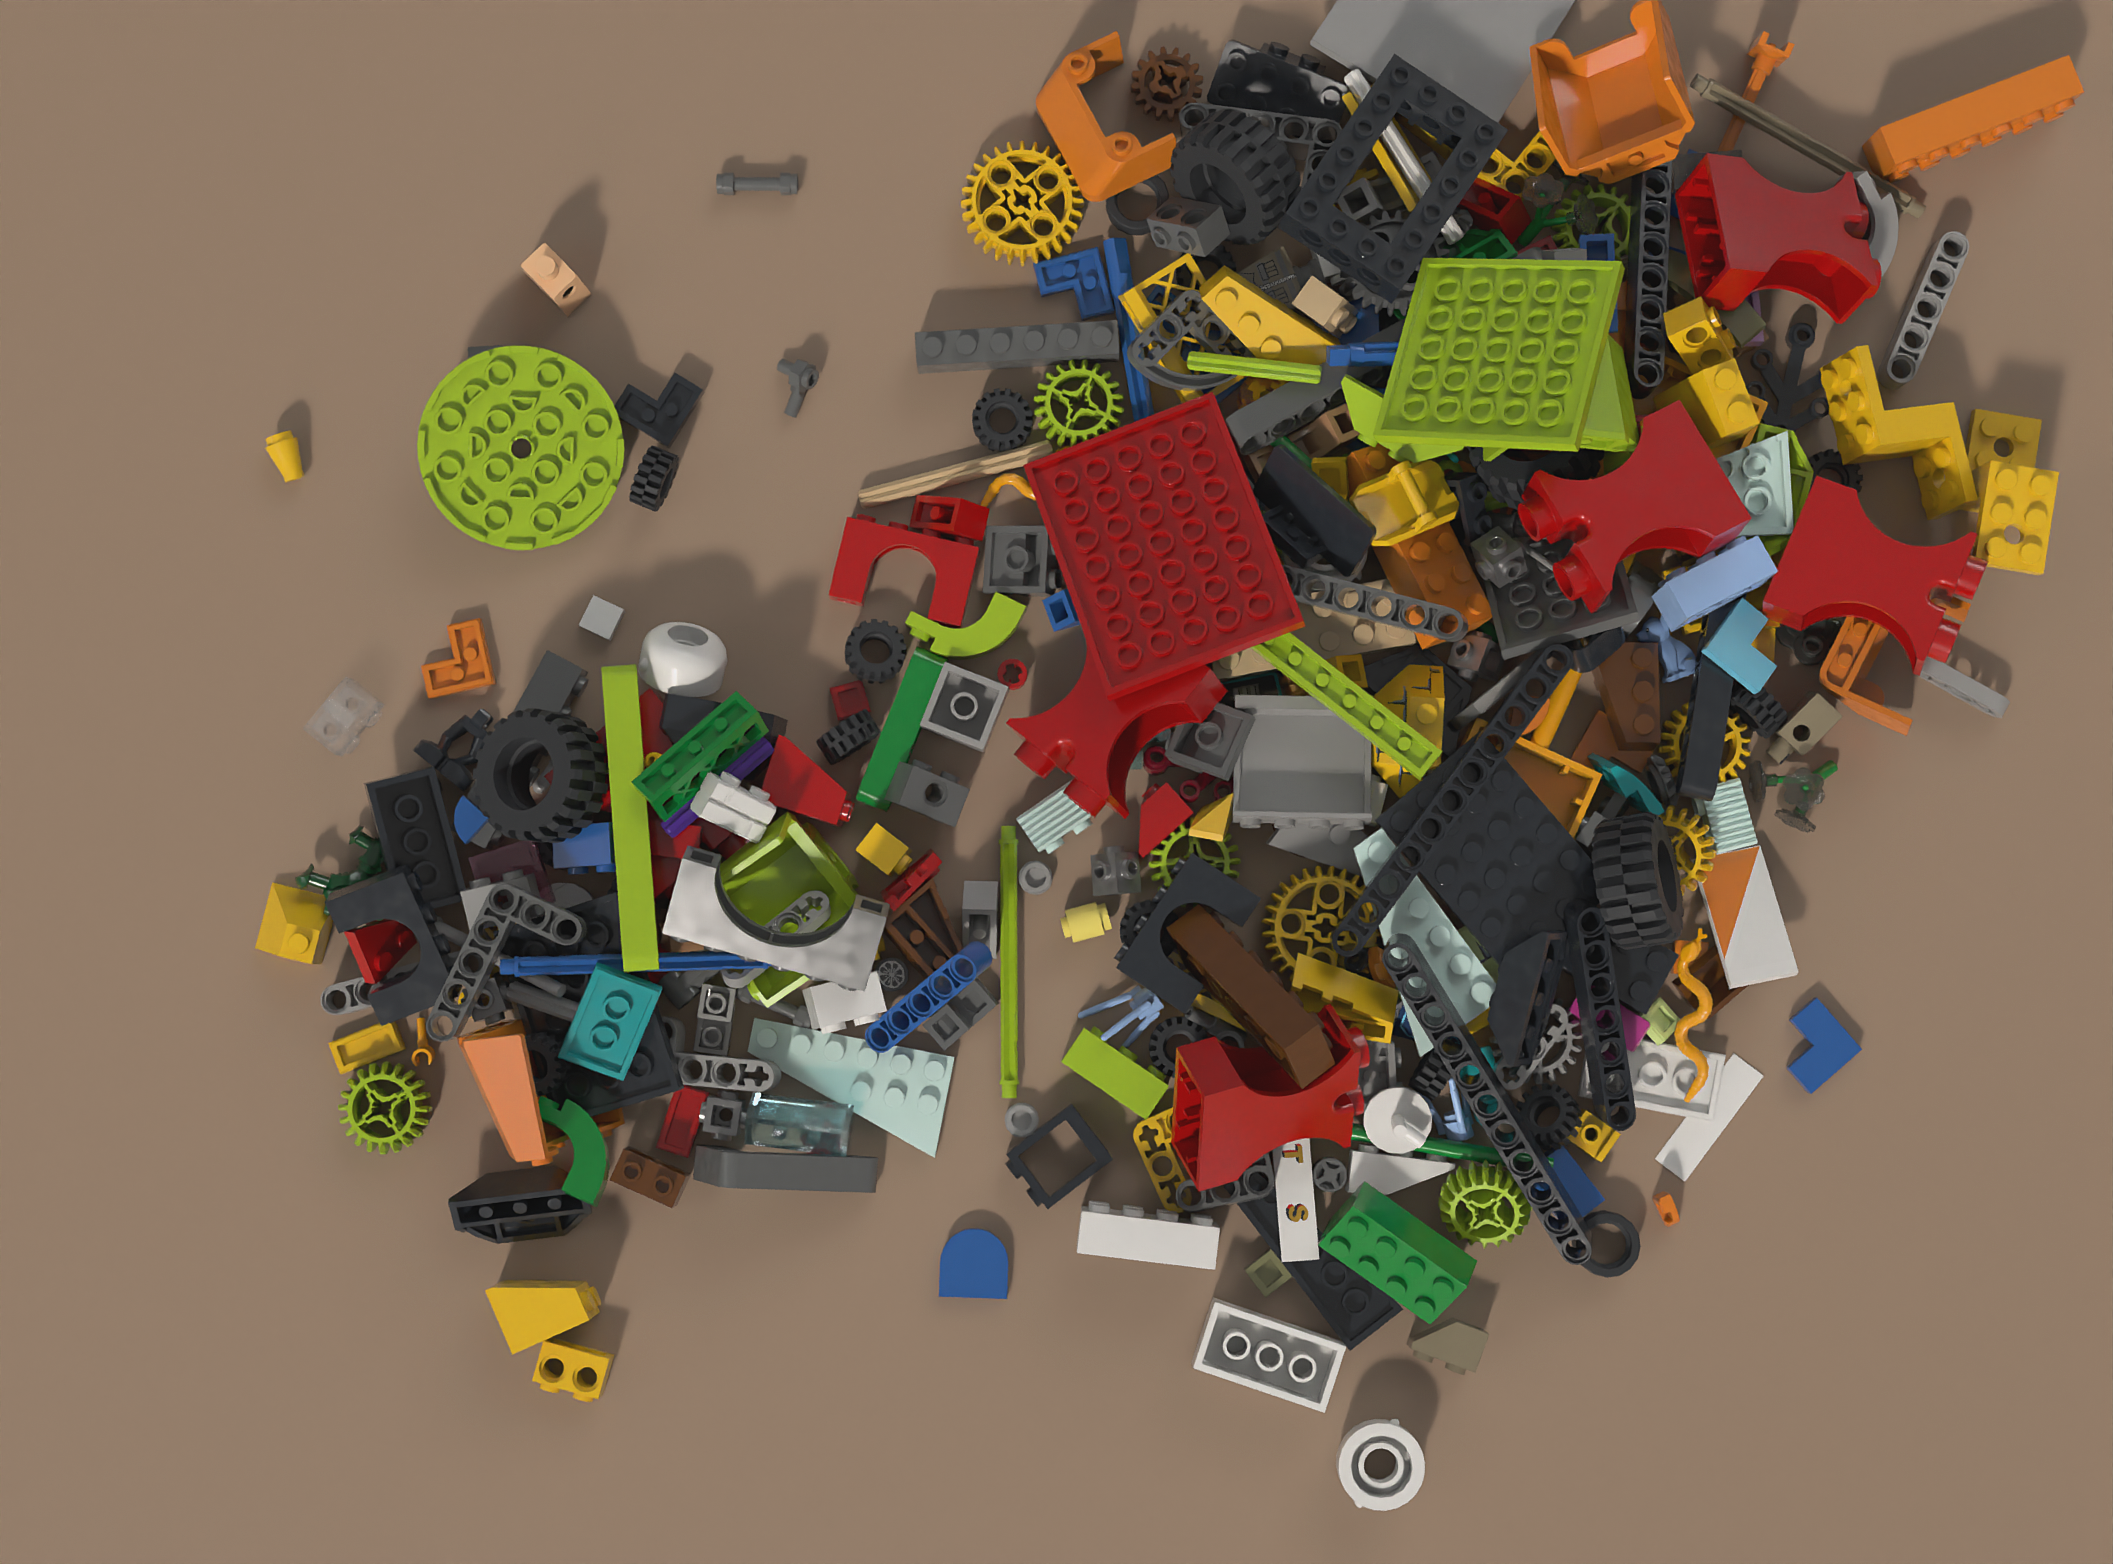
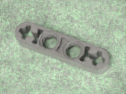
[721,890,831,988]

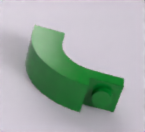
[538,1096,610,1207]

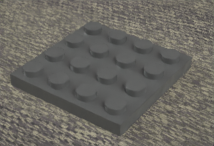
[1483,538,1640,660]

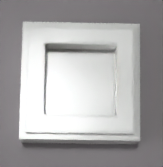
[579,595,625,641]

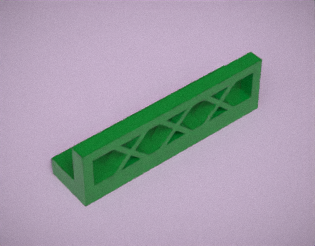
[631,691,769,822]

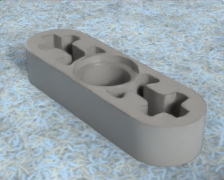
[1919,657,2010,718]
[1493,1004,1568,1090]

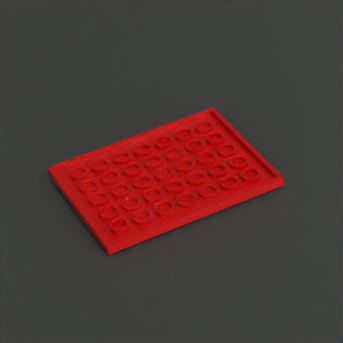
[1023,392,1305,701]

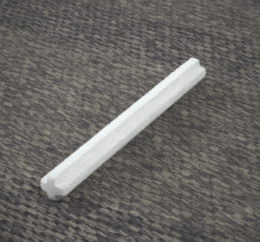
[1344,69,1464,245]

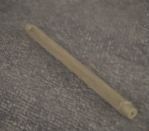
[1690,73,1926,219]

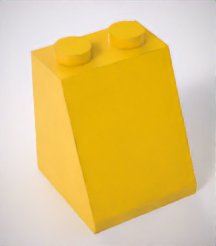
[1653,358,1760,449]
[485,1280,601,1355]

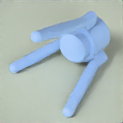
[1078,985,1165,1048]
[1418,1077,1474,1142]

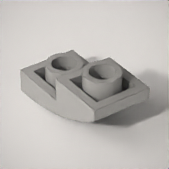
[693,984,737,1056]

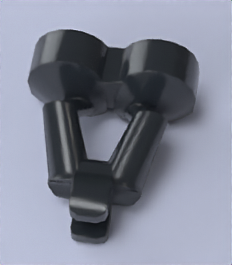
[413,709,494,792]

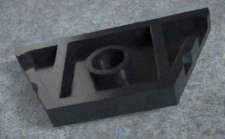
[1364,644,1472,758]

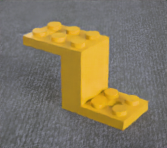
[1820,345,1978,520]
[1959,409,2059,575]

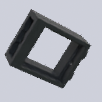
[1005,1103,1113,1210]

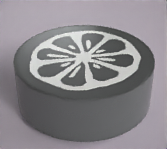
[875,958,909,992]

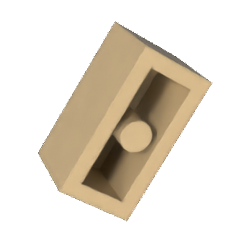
[1292,276,1359,338]

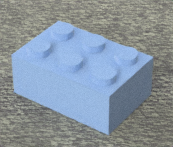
[1652,535,1778,632]

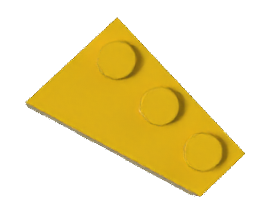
[1291,953,1399,1044]

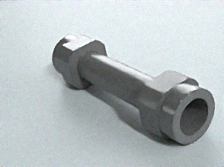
[716,173,798,195]
[736,985,811,1029]

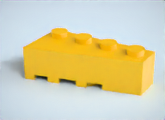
[1199,265,1341,386]

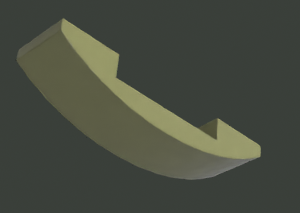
[1667,249,1766,348]

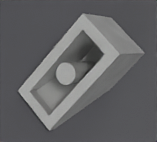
[962,881,998,959]

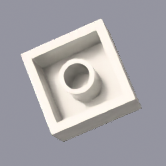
[802,971,887,1034]

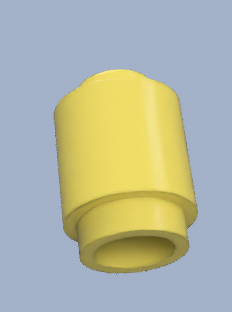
[1060,902,1112,943]

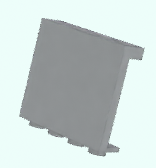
[1233,695,1372,830]

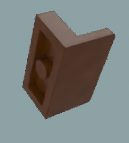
[1672,944,1749,1019]

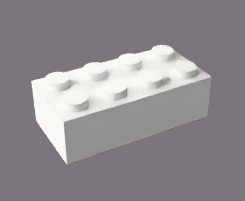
[1076,1201,1220,1270]
[1191,1297,1346,1413]

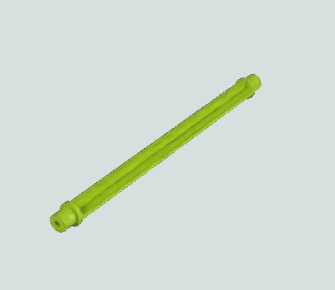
[998,826,1020,1098]

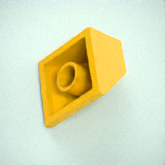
[255,882,333,964]

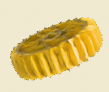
[961,140,1084,267]
[1261,866,1382,982]

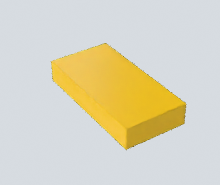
[328,1021,406,1075]

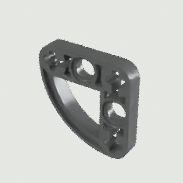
[1127,290,1252,391]

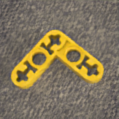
[1133,1106,1192,1213]

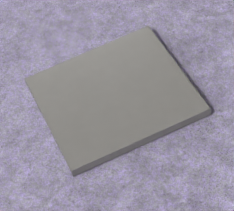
[1310,0,1575,123]

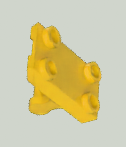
[1349,460,1459,546]

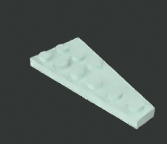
[1716,431,1794,537]
[1353,828,1496,1057]
[748,1018,955,1158]

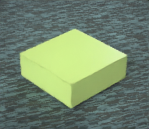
[1639,997,1680,1046]

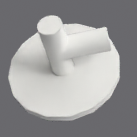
[1363,1086,1432,1154]

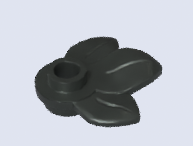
[1776,619,1842,665]

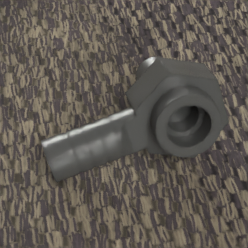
[777,359,819,418]

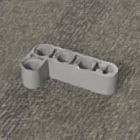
[662,1016,781,1092]

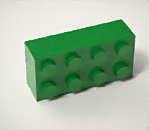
[1318,1181,1477,1324]

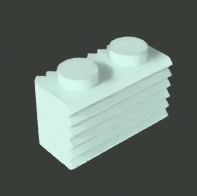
[1692,778,1757,854]
[1016,780,1093,854]

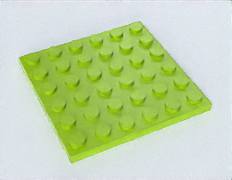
[1373,258,1625,452]

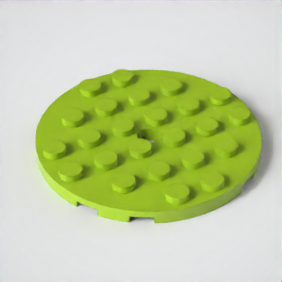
[417,345,624,550]

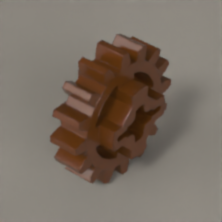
[1131,46,1203,122]

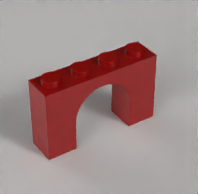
[828,514,980,629]

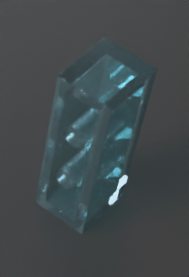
[744,1092,854,1157]

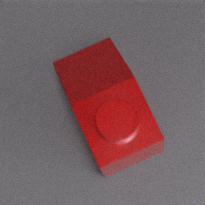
[1457,178,1531,245]
[909,495,990,542]
[1138,782,1194,859]

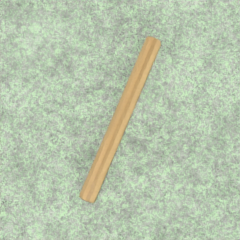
[858,440,1054,509]

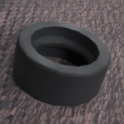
[1106,174,1169,236]
[1571,1210,1641,1278]

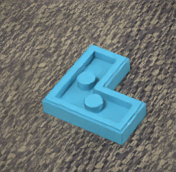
[1701,598,1777,694]

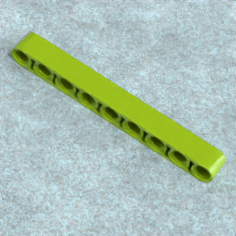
[601,664,659,972]

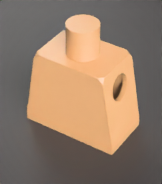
[520,243,591,317]

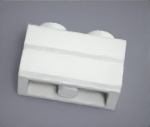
[690,771,776,844]

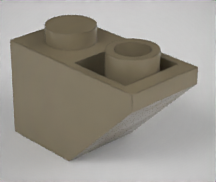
[1407,1318,1489,1375]

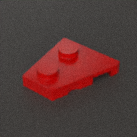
[880,848,942,911]
[344,919,417,985]

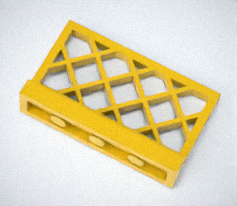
[1118,253,1246,403]

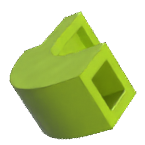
[905,592,1027,660]

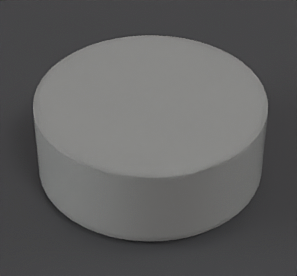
[1019,861,1053,895]
[1005,1102,1039,1137]

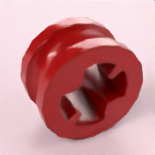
[997,659,1028,690]

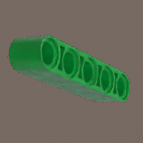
[856,646,949,812]

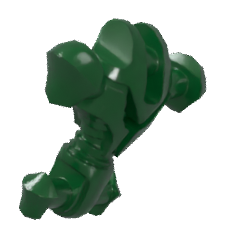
[295,825,384,921]

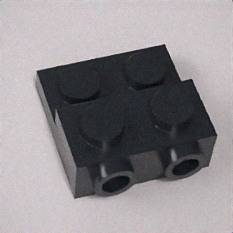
[1444,472,1493,547]

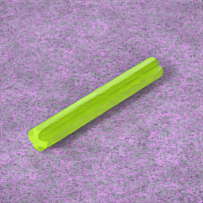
[1187,351,1322,384]

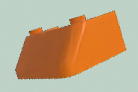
[1036,31,1176,202]
[1819,596,1971,736]

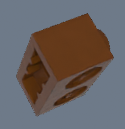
[610,1146,691,1208]

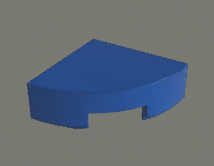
[454,795,489,844]

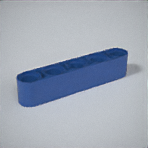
[865,941,993,1053]

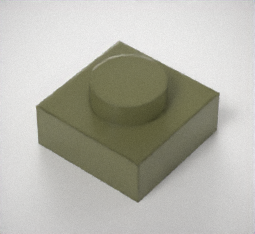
[1244,1248,1293,1298]

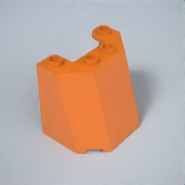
[1529,0,1695,184]
[457,1019,625,1166]

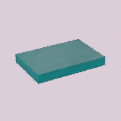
[558,962,662,1081]

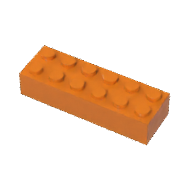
[1862,55,2084,183]
[1347,443,1492,650]

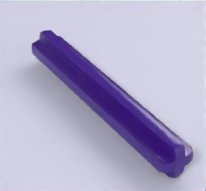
[661,737,774,838]

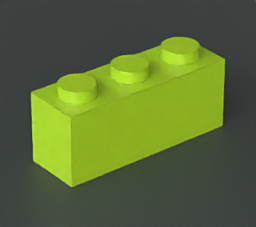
[1061,1026,1169,1120]

